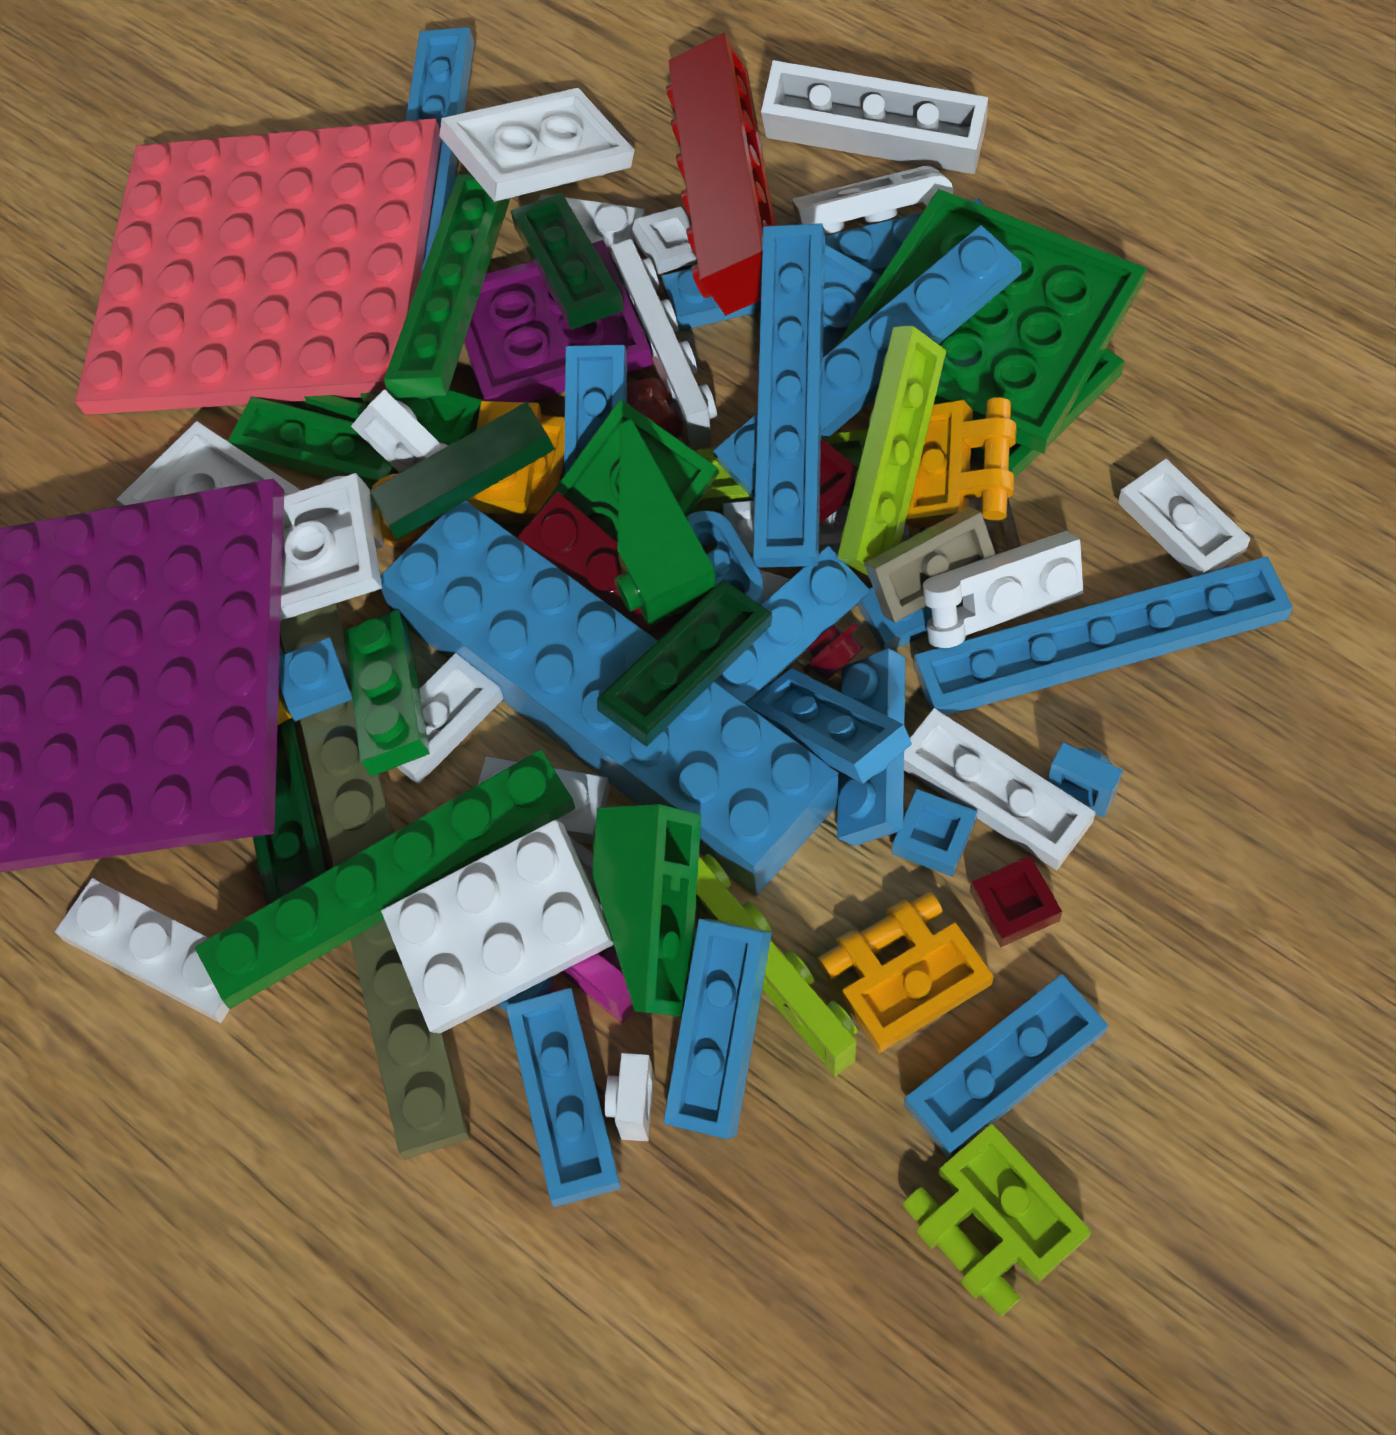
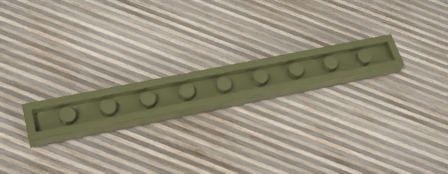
[280,603,470,1160]

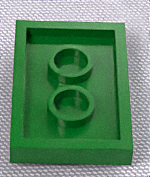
[519,399,720,543]

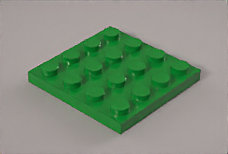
[835,189,1147,454]

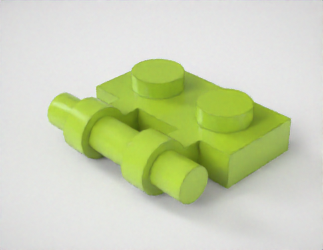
[902,1123,1092,1318]

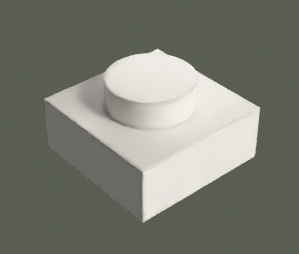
[630,206,697,274]
[605,1053,655,1141]

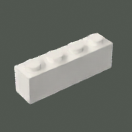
[761,60,988,175]

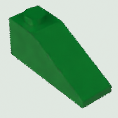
[614,419,716,627]
[592,804,701,1017]

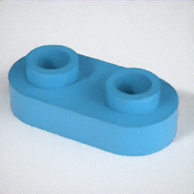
[686,511,764,605]

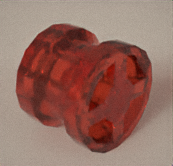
[627,379,683,438]

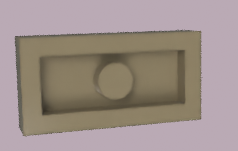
[864,507,996,623]

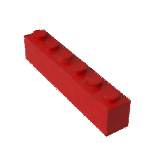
[666,32,776,316]

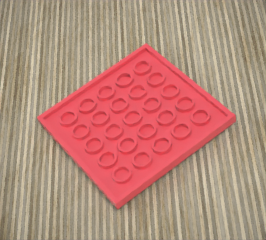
[75,118,441,415]

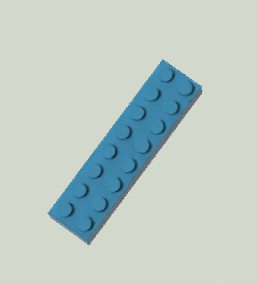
[380,501,838,897]

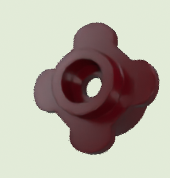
[803,622,864,680]

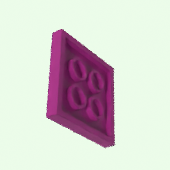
[464,240,653,403]

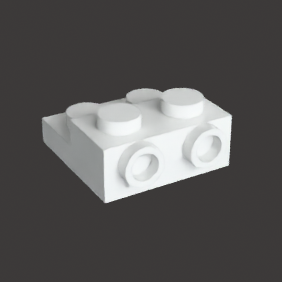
[280,473,383,621]

